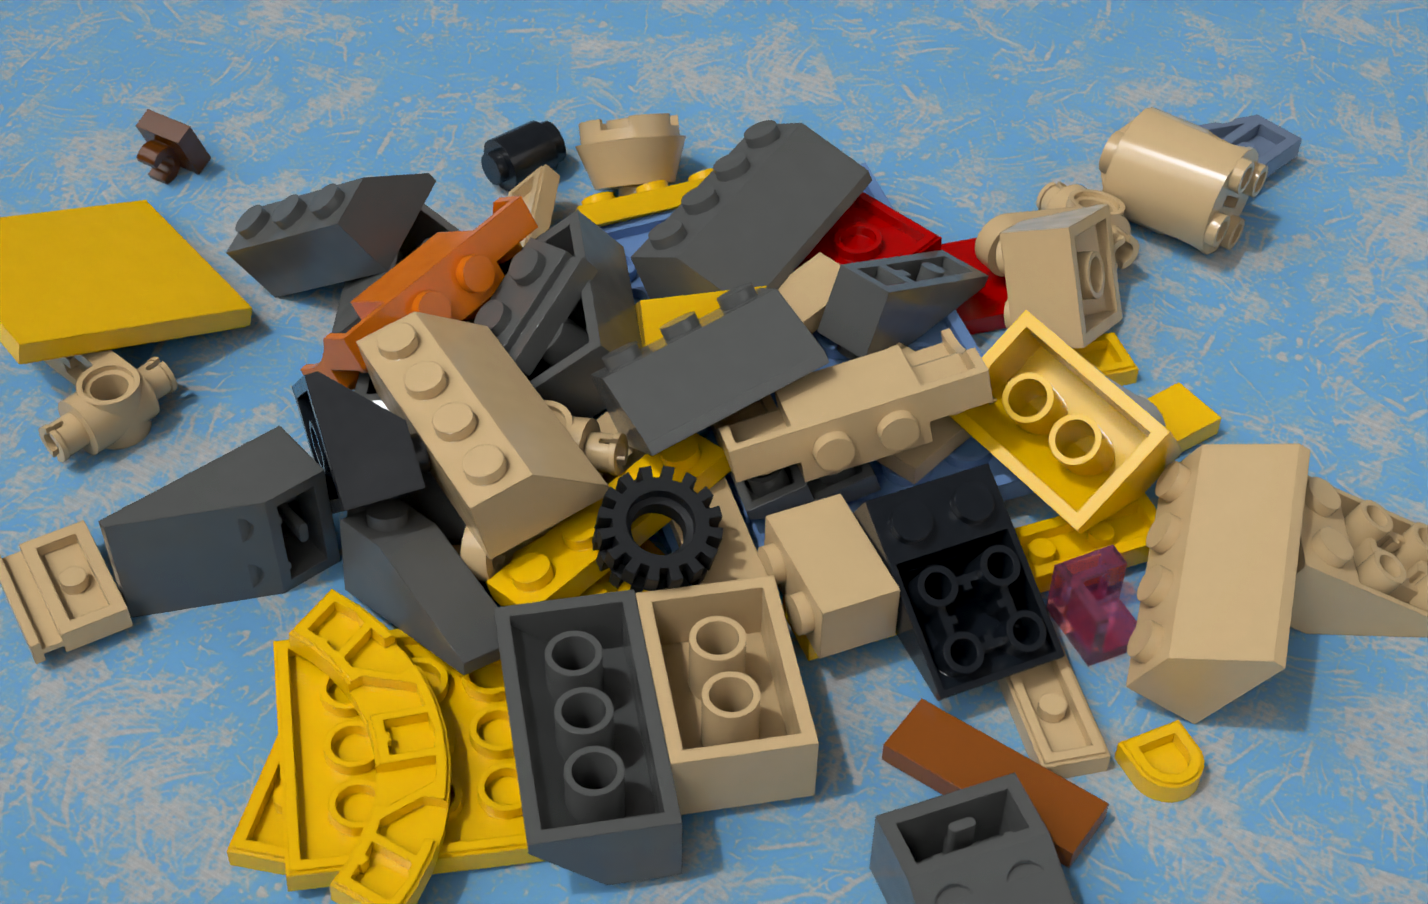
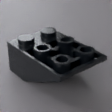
[853,463,1065,701]

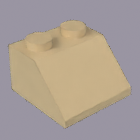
[996,204,1123,349]

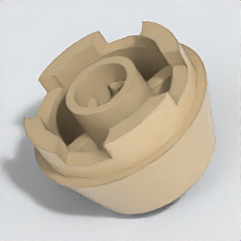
[575,113,686,197]

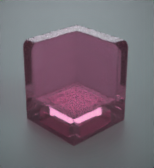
[1046,544,1137,667]

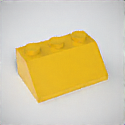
[949,310,1183,534]

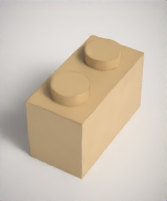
[758,494,900,659]

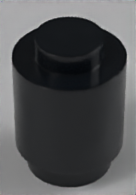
[481,120,566,191]

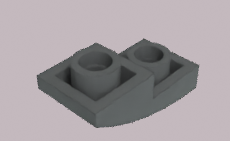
[730,462,881,519]

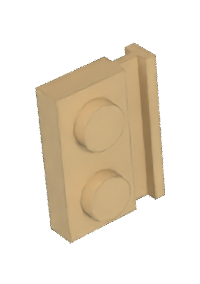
[0,520,133,664]

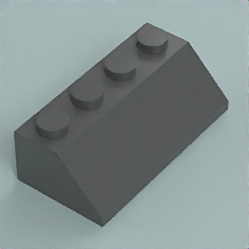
[630,120,872,299]
[493,589,682,885]

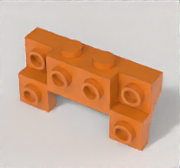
[300,196,538,390]

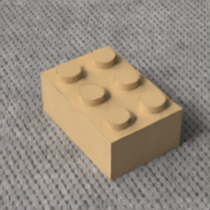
[635,575,819,815]

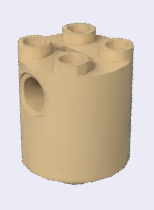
[1099,107,1268,255]

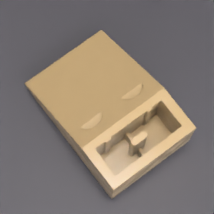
[1290,476,1428,638]

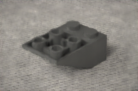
[98,425,340,618]
[869,772,1075,904]

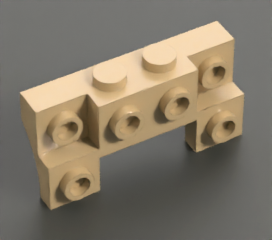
[710,328,993,483]

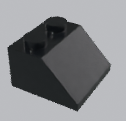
[292,371,431,514]

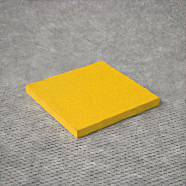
[0,200,252,365]
[273,629,545,892]

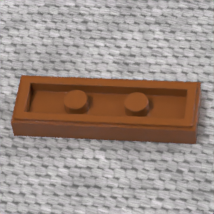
[882,699,1109,868]

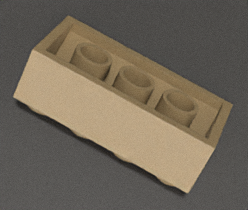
[356,311,609,560]
[1126,444,1311,724]

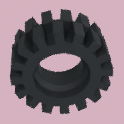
[592,466,723,593]

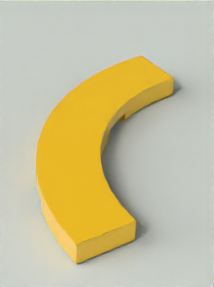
[288,589,451,904]

